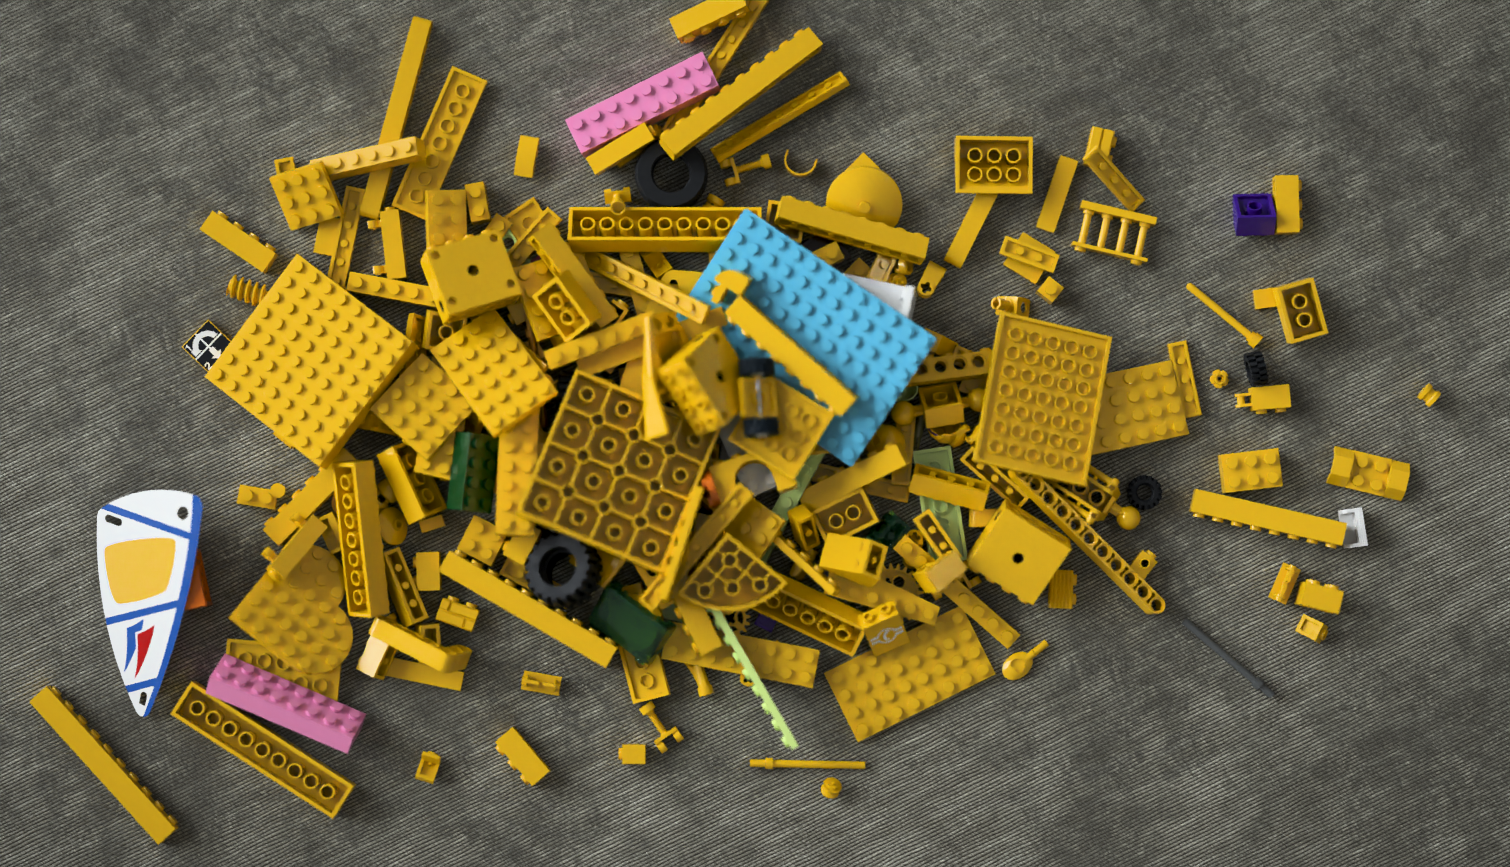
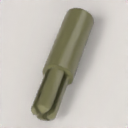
[913,415,925,451]

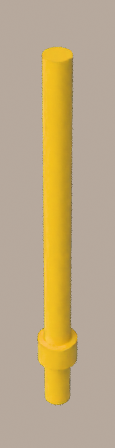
[750,758,865,769]

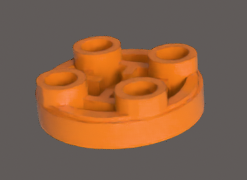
[701,470,721,508]

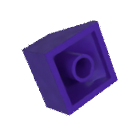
[1233,193,1276,236]

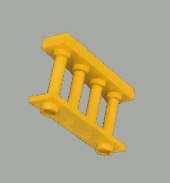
[1070,200,1157,266]

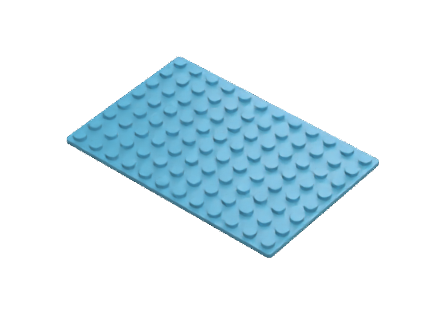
[676,209,936,466]

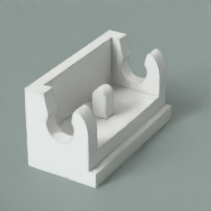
[1338,507,1368,549]

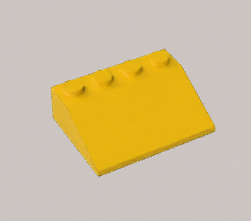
[954,136,1033,194]

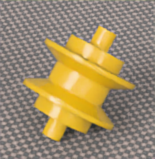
[886,273,907,287]
[821,777,842,799]

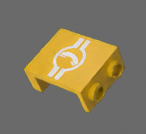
[857,600,910,657]

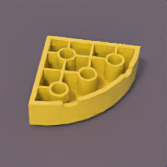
[677,533,788,611]

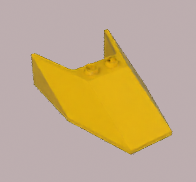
[642,311,689,440]

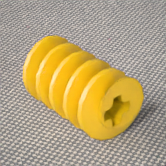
[226,274,269,306]

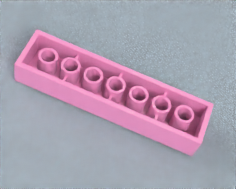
[565,52,721,158]
[205,654,366,754]

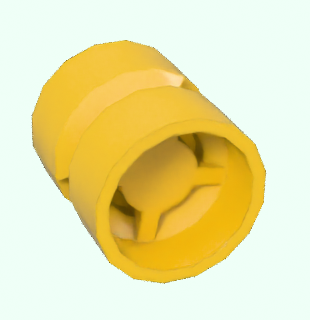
[377,478,397,514]

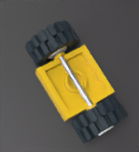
[738,357,780,438]

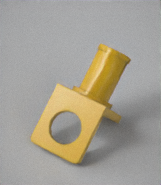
[991,296,1030,317]

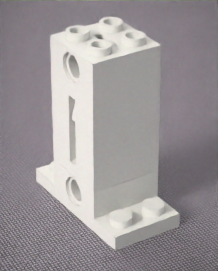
[842,273,917,321]

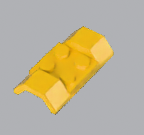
[1326,446,1410,501]

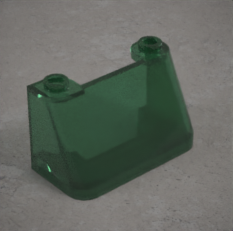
[588,580,677,665]

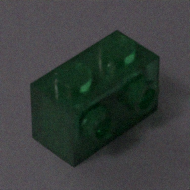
[866,510,911,555]

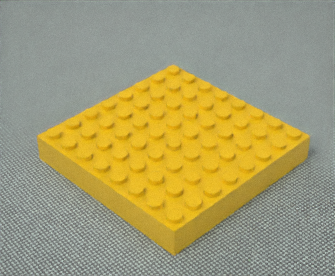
[205,254,419,469]
[515,369,721,574]

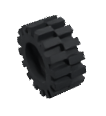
[1243,350,1268,387]
[1126,475,1163,510]

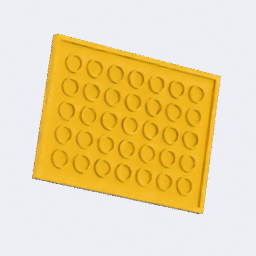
[972,311,1112,487]

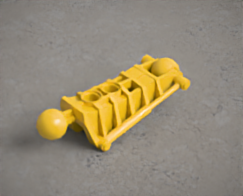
[1017,465,1141,530]

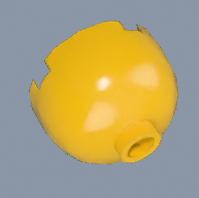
[866,424,905,453]

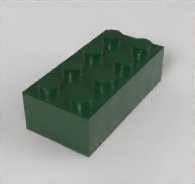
[447,432,499,514]

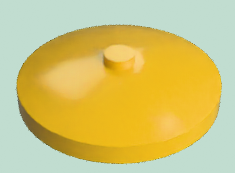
[826,166,903,227]

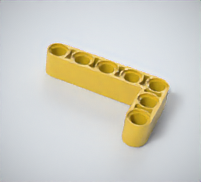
[369,615,473,673]

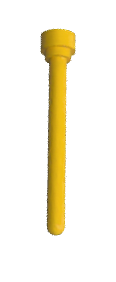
[1186,283,1263,349]

